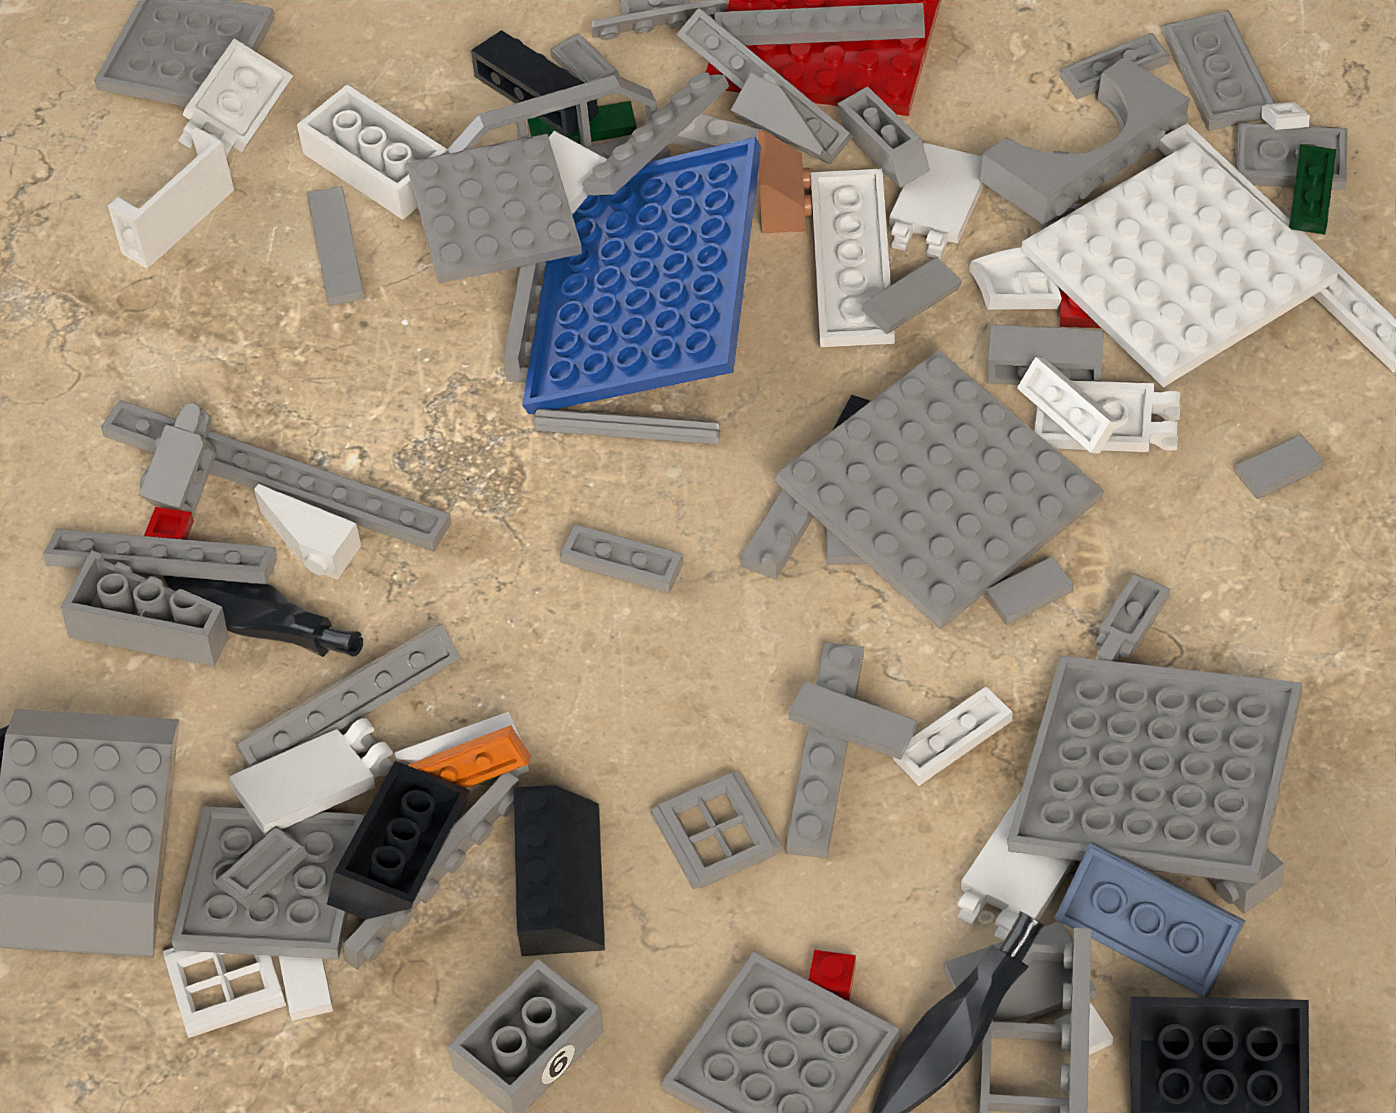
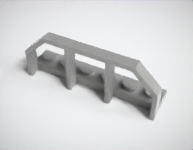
[448,75,671,162]
[980,928,1091,1113]

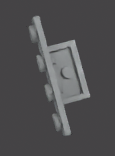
[591,0,728,40]

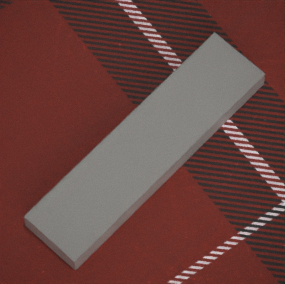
[307,186,365,306]

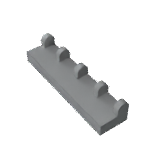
[503,261,546,383]
[741,446,814,580]

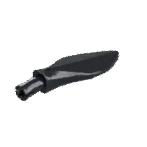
[163,575,363,657]
[873,911,1045,1113]

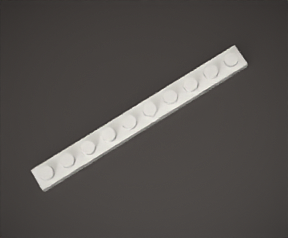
[1158,123,1396,373]

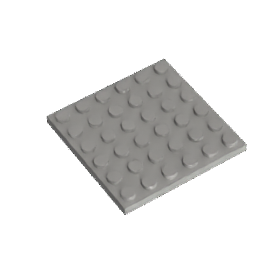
[776,350,1104,629]
[1007,656,1302,884]

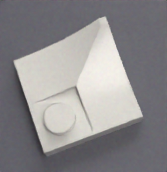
[969,247,1062,310]

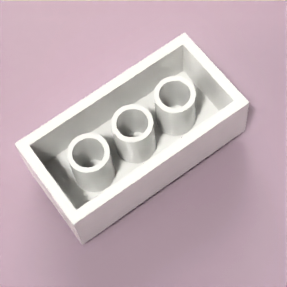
[297,85,448,220]

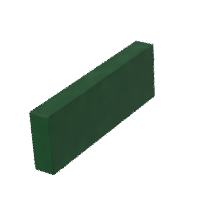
[527,101,637,144]
[1289,144,1337,235]

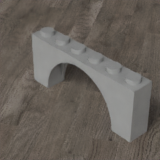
[979,57,1190,225]

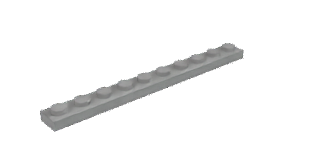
[101,400,452,551]

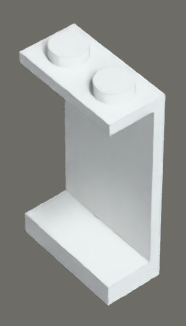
[108,127,234,269]

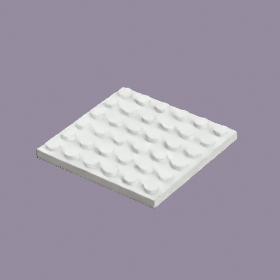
[1022,142,1338,387]

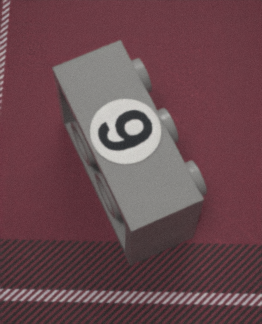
[448,959,604,1113]

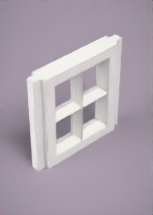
[162,948,286,1038]

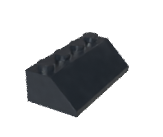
[327,761,471,920]
[514,785,605,956]

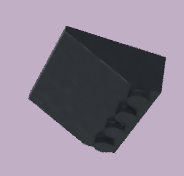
[1129,996,1309,1113]

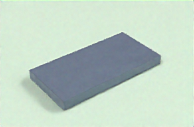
[1054,842,1246,998]

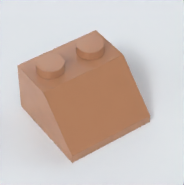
[758,130,812,233]

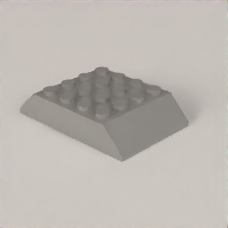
[0,709,179,958]

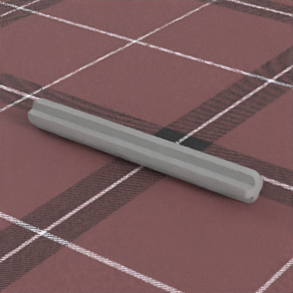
[534,409,720,444]

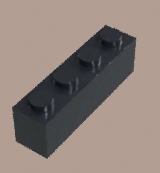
[471,30,599,137]

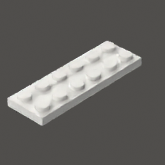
[811,169,895,347]

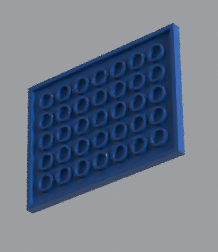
[522,137,761,414]

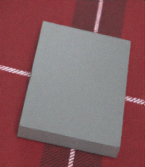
[1236,123,1347,190]
[944,922,1096,1023]

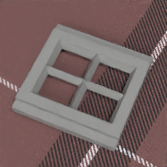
[651,772,782,889]

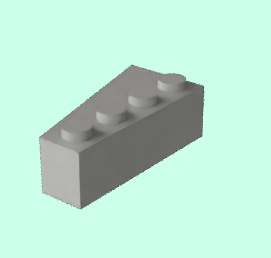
[61,550,229,667]

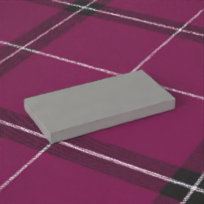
[1162,10,1275,131]

